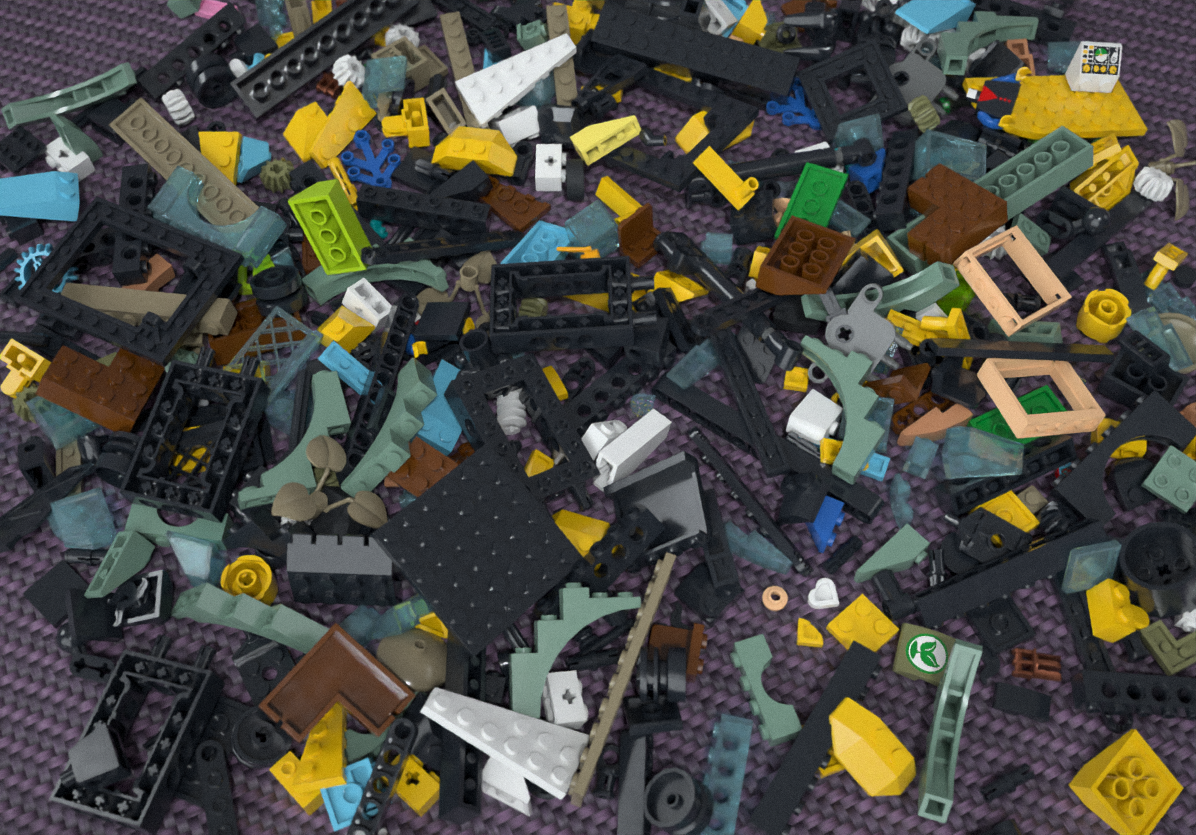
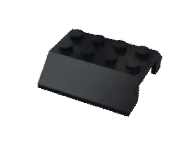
[287,532,403,607]

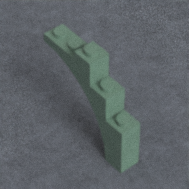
[937,11,1038,75]
[1,62,137,130]
[302,237,449,305]
[801,261,959,332]
[800,335,885,485]
[341,358,437,498]
[509,583,641,718]
[918,639,982,823]

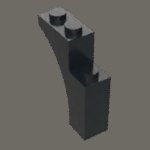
[222,507,317,562]

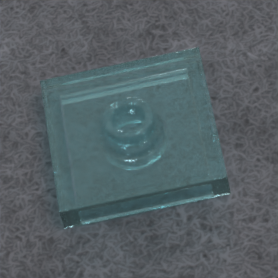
[1062,540,1121,594]

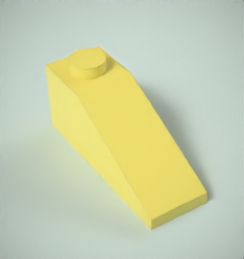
[570,115,641,166]

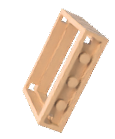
[953,225,1072,337]
[977,358,1106,439]

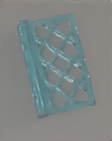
[224,305,323,412]

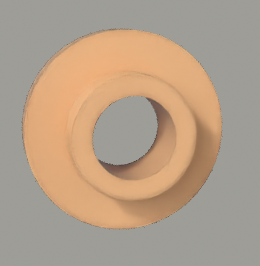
[762,586,788,611]

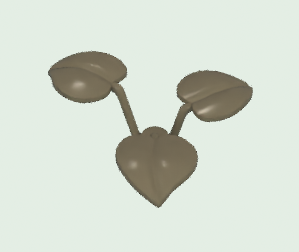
[1148,119,1196,221]
[416,250,497,338]
[272,435,388,529]

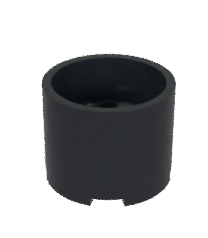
[1119,522,1196,619]

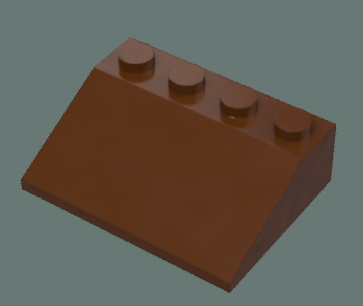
[755,215,856,295]
[207,298,307,366]

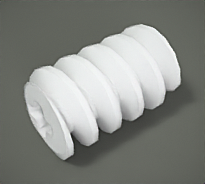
[496,388,527,435]

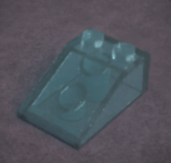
[913,129,987,182]
[942,426,1025,479]

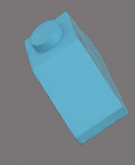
[237,136,271,183]

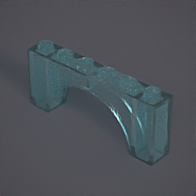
[147,166,287,269]

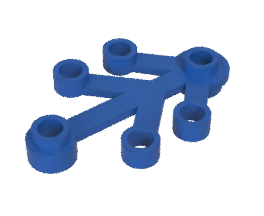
[766,78,821,130]
[341,130,401,188]

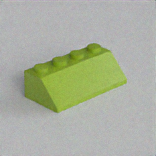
[288,179,372,275]

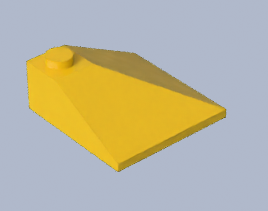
[1069,729,1183,835]

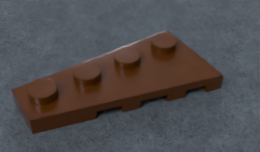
[478,175,551,233]

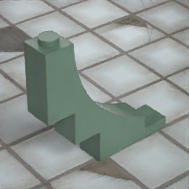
[238,370,351,510]
[171,583,329,654]

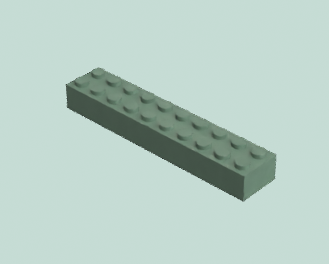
[887,125,1093,275]

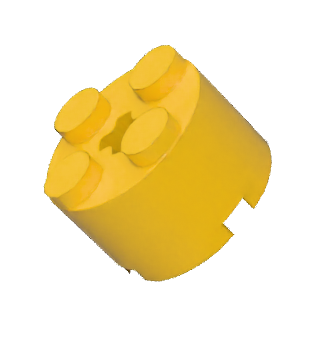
[1076,289,1131,344]
[221,555,278,606]

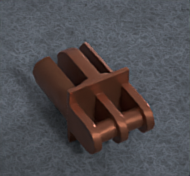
[316,68,344,99]
[1012,648,1062,682]

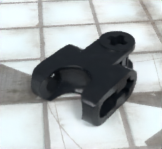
[490,0,548,34]

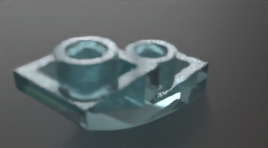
[890,473,913,530]

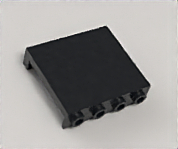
[603,451,713,574]

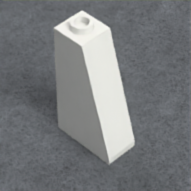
[593,408,672,492]

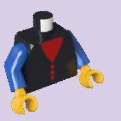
[965,67,1032,132]
[406,313,475,366]

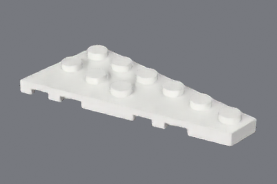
[455,33,576,129]
[420,687,590,800]

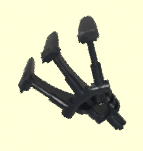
[783,0,839,78]

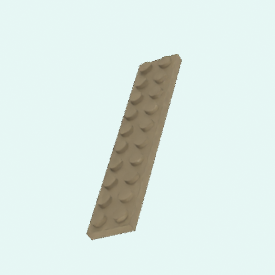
[109,98,268,247]
[568,552,676,808]

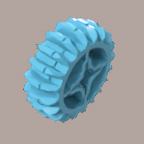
[14,244,79,294]

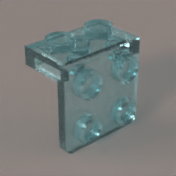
[255,0,286,41]
[1047,41,1091,72]
[362,56,407,108]

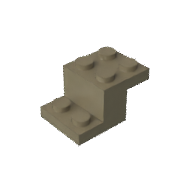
[371,36,448,92]

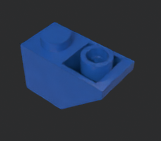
[848,148,886,193]
[805,496,845,553]

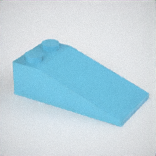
[895,0,976,34]
[0,171,80,222]
[500,220,578,264]
[410,359,462,456]

